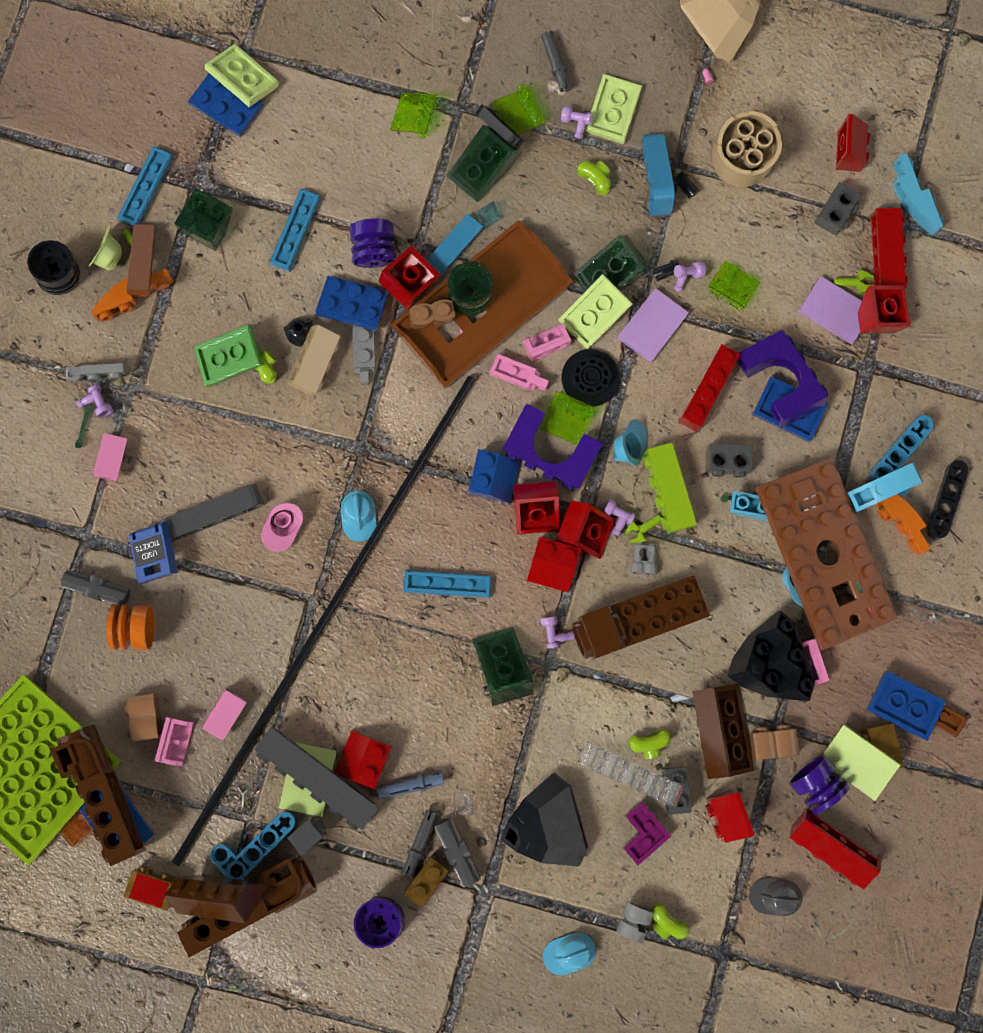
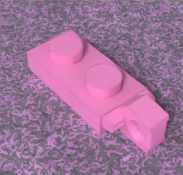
[489,354,549,391]

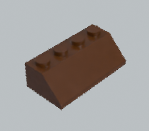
[692,684,754,779]
[164,875,269,923]

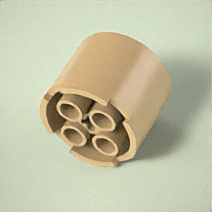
[712,111,782,187]

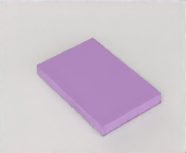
[798,276,862,345]
[617,288,689,363]

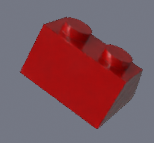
[836,114,870,172]
[378,245,441,310]
[857,285,911,334]
[513,481,559,534]
[556,500,615,559]
[527,537,581,593]
[335,730,392,789]
[705,790,755,843]

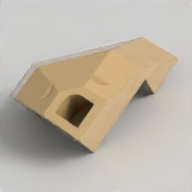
[680,0,760,63]

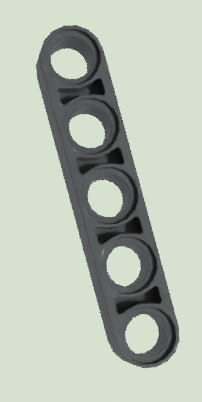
[157,484,264,542]

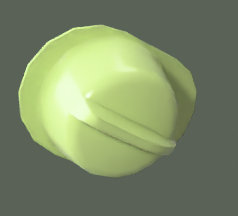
[88,222,122,271]

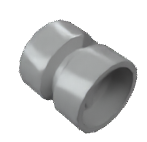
[616,901,654,943]

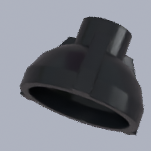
[284,317,314,347]

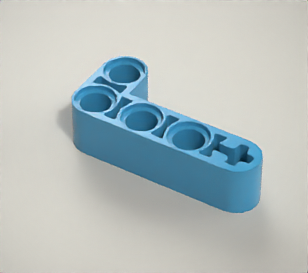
[642,133,675,216]
[869,415,934,497]
[210,811,297,880]

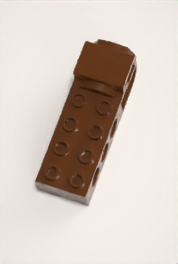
[572,575,710,659]
[50,725,146,866]
[177,854,317,958]

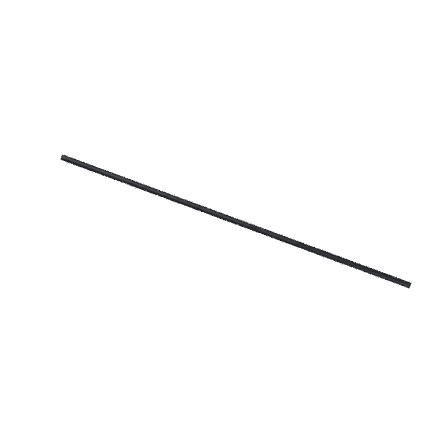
[172,376,475,866]

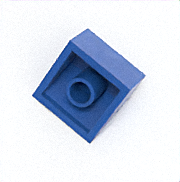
[469,449,520,504]

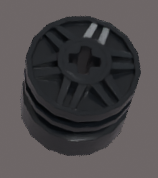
[27,240,80,295]

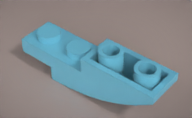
[892,153,943,235]
[847,462,923,513]
[729,491,769,523]

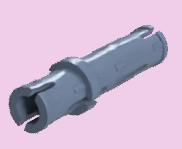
[377,771,445,800]

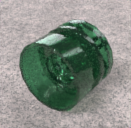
[448,261,493,316]

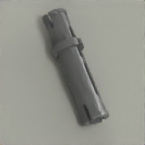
[541,31,572,92]
[401,809,439,878]

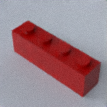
[871,208,908,289]
[678,344,740,432]
[790,808,881,890]

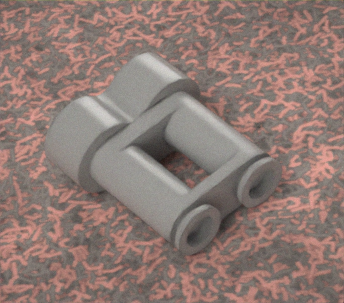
[631,543,657,575]

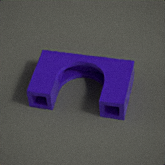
[737,330,828,429]
[503,403,603,491]

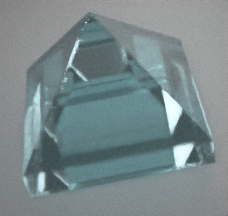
[476,201,501,229]

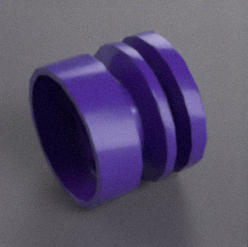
[349,218,396,268]
[789,755,850,815]
[354,897,405,948]

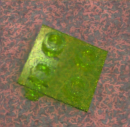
[492,84,546,134]
[390,93,438,139]
[707,260,760,311]
[540,391,595,445]

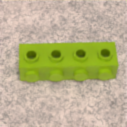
[642,443,697,534]

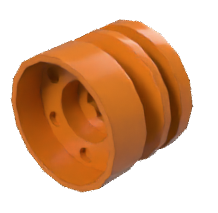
[106,604,155,650]

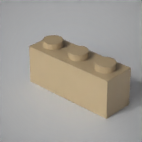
[287,325,340,395]

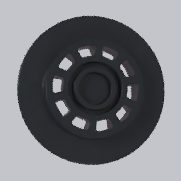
[561,349,620,407]

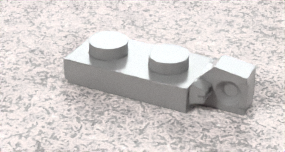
[353,326,375,385]
[66,363,129,382]

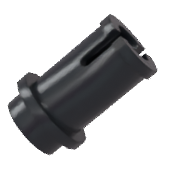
[674,172,699,199]
[653,260,679,282]

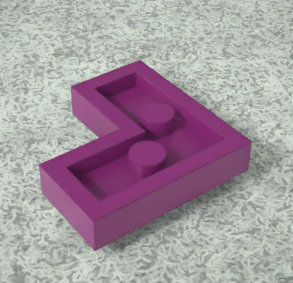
[623,801,671,865]

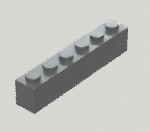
[255,727,380,830]

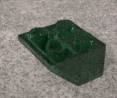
[174,188,233,251]

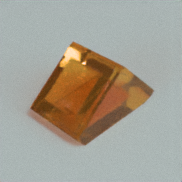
[60,815,91,848]

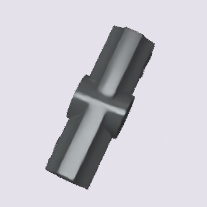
[61,569,131,606]
[434,818,481,888]

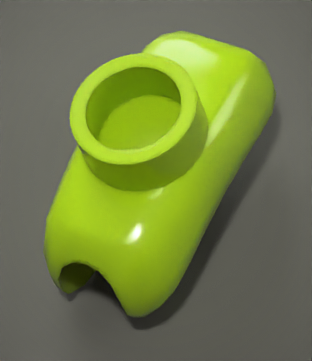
[577,161,611,195]
[255,349,277,384]
[628,729,671,759]
[651,903,690,940]

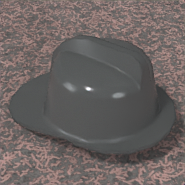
[749,878,802,916]

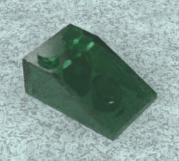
[447,125,521,202]
[572,234,652,292]
[472,627,534,706]

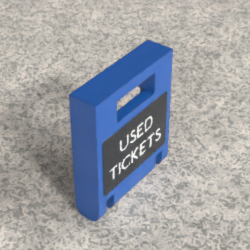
[129,522,178,584]

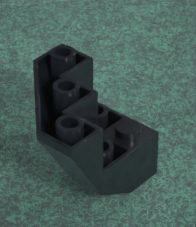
[727,611,815,702]
[500,773,588,867]

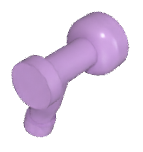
[561,105,593,139]
[674,262,706,292]
[76,385,113,418]
[602,498,636,536]
[540,616,574,649]

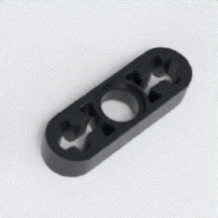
[475,104,524,150]

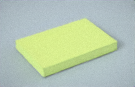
[205,44,279,107]
[585,74,642,144]
[558,274,633,349]
[822,724,901,801]
[279,742,337,817]

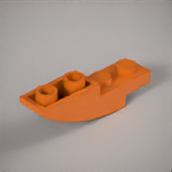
[91,268,174,322]
[875,494,931,556]

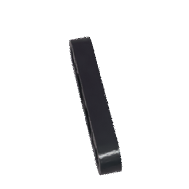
[927,460,968,540]

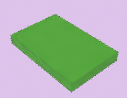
[194,324,263,387]

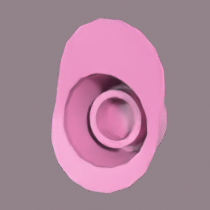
[261,502,303,552]

